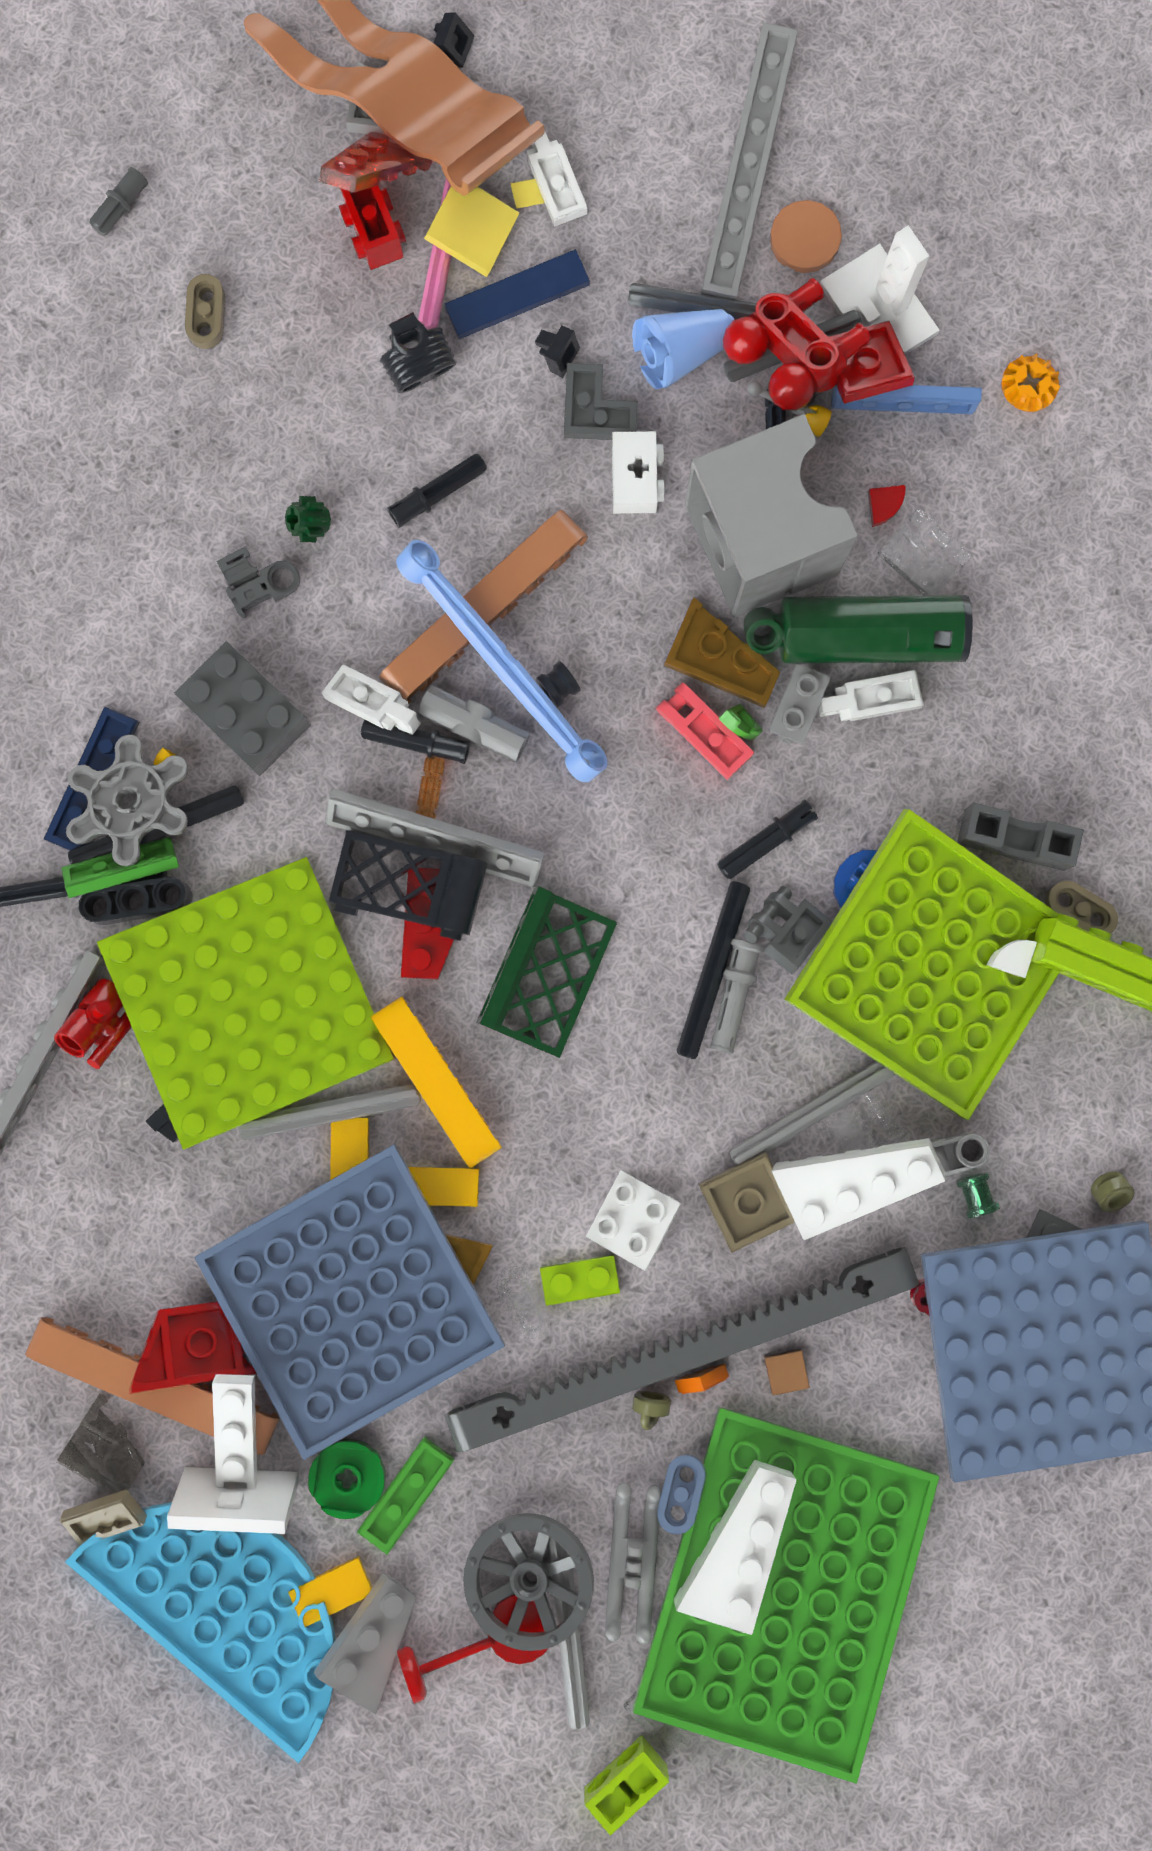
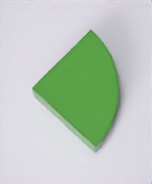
[718,704,763,740]

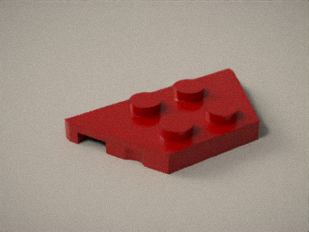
[129,1301,257,1394]

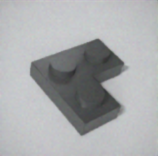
[564,363,638,440]

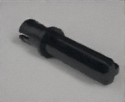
[387,454,487,528]
[361,720,470,764]
[717,799,818,879]

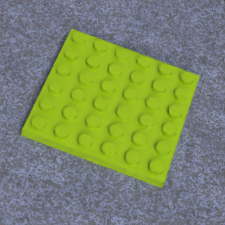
[784,809,1059,1120]
[97,857,394,1150]

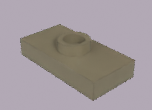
[59,1489,147,1545]

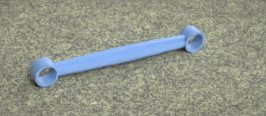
[396,540,607,782]

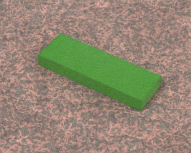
[61,837,179,898]
[357,1436,455,1555]

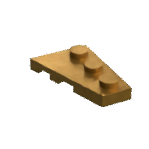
[664,597,780,708]

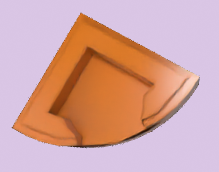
[674,1364,729,1394]

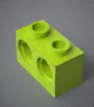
[584,1735,669,1836]

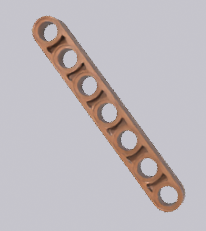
[379,510,588,704]
[25,1317,280,1455]

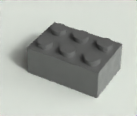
[174,641,311,776]

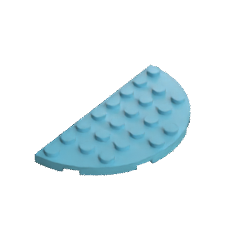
[65,1502,336,1764]

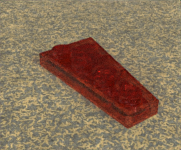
[319,132,432,192]

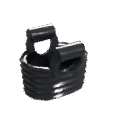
[379,312,457,394]

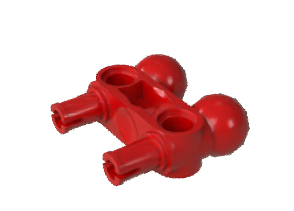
[723,278,871,411]

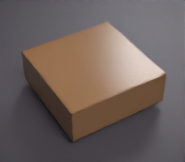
[764,1349,810,1396]

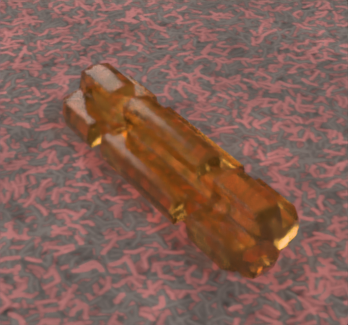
[416,757,445,819]

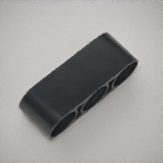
[78,877,193,925]

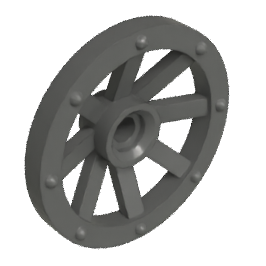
[463,1513,594,1651]

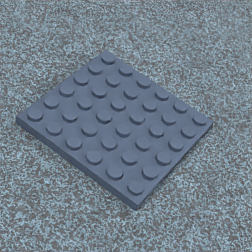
[194,1144,505,1460]
[921,1220,1152,1483]

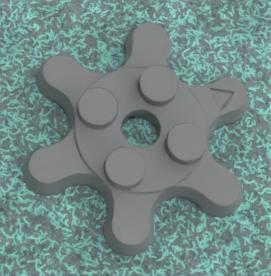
[66,734,188,866]

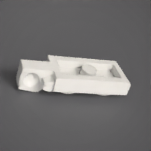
[527,132,587,227]
[321,664,421,735]
[818,670,924,721]

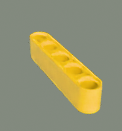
[371,996,502,1168]

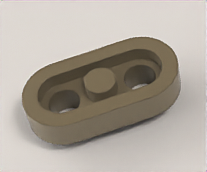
[185,274,225,349]
[1045,881,1118,934]

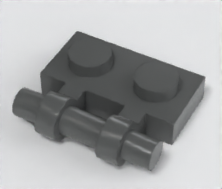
[744,886,833,975]

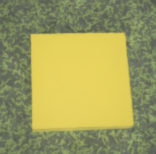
[424,186,519,277]

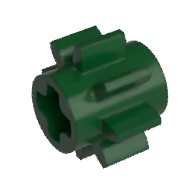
[285,496,331,543]

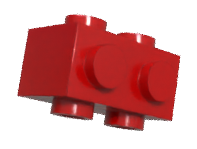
[339,173,406,270]

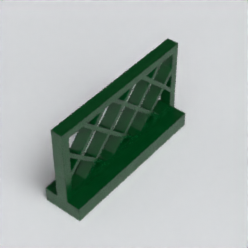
[476,886,617,1058]

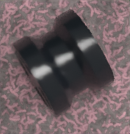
[536,661,581,708]

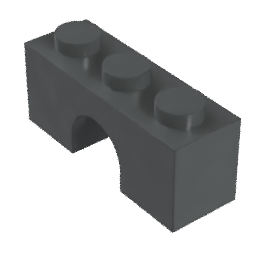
[957,803,1084,871]

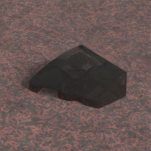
[56,1393,145,1495]

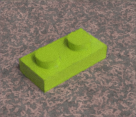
[540,1255,620,1306]

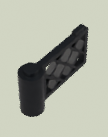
[329,830,488,941]

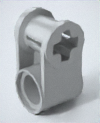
[930,1132,990,1178]

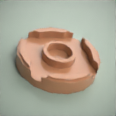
[770,200,842,273]

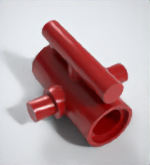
[54,979,132,1069]

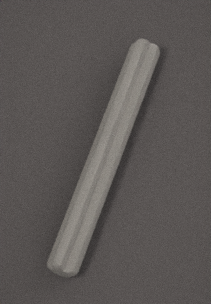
[729,1061,894,1165]
[238,1084,421,1140]
[548,1537,590,1729]

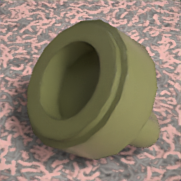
[1091,1172,1135,1212]
[632,1391,671,1430]

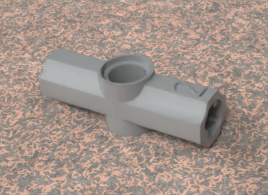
[417,685,530,762]

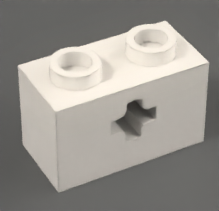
[612,431,664,514]

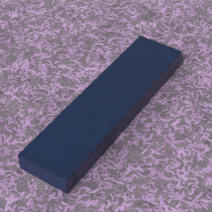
[444,249,590,339]
[44,706,140,851]

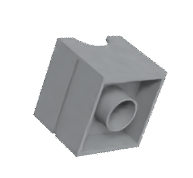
[685,414,858,618]

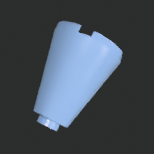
[632,309,734,389]

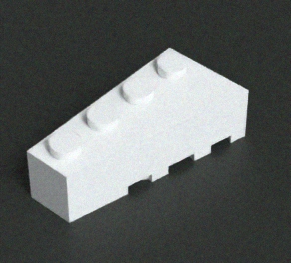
[772,1138,945,1240]
[673,1460,797,1635]

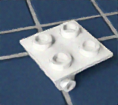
[586,1170,681,1271]

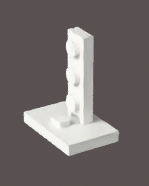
[819,225,940,355]
[167,1374,298,1534]

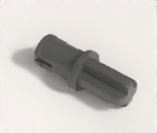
[89,167,148,236]

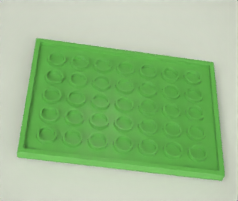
[632,1406,940,1784]

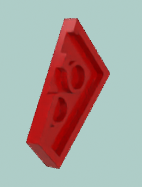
[401,868,455,980]

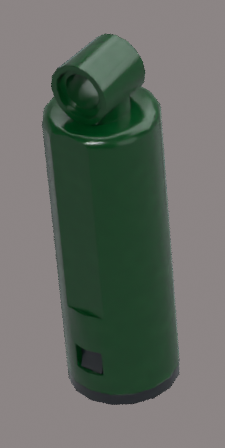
[743,595,973,664]

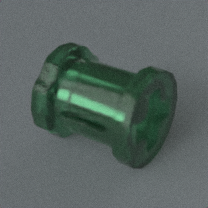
[956,1172,1000,1218]

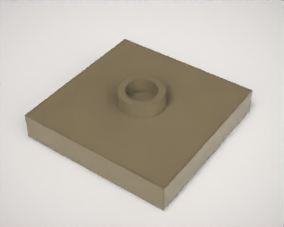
[698,1151,795,1253]

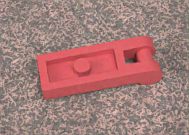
[656,683,755,781]

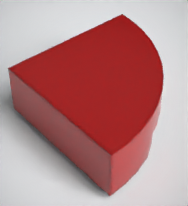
[868,485,906,527]

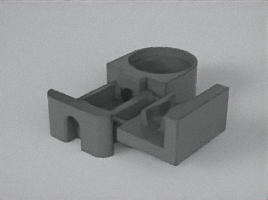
[216,546,300,618]

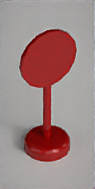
[397,1594,548,1704]

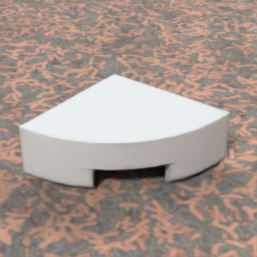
[987,940,1037,978]

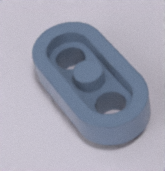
[657,1454,706,1534]

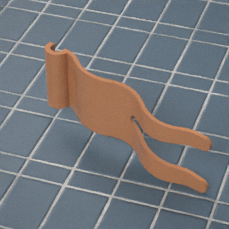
[244,0,545,196]

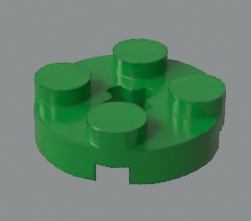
[308,1438,386,1519]

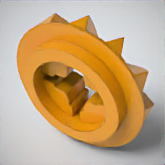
[1001,353,1060,412]

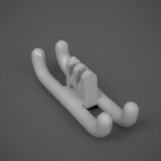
[605,1483,662,1644]

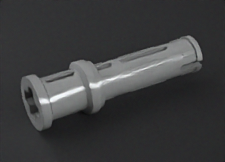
[710,939,764,1054]

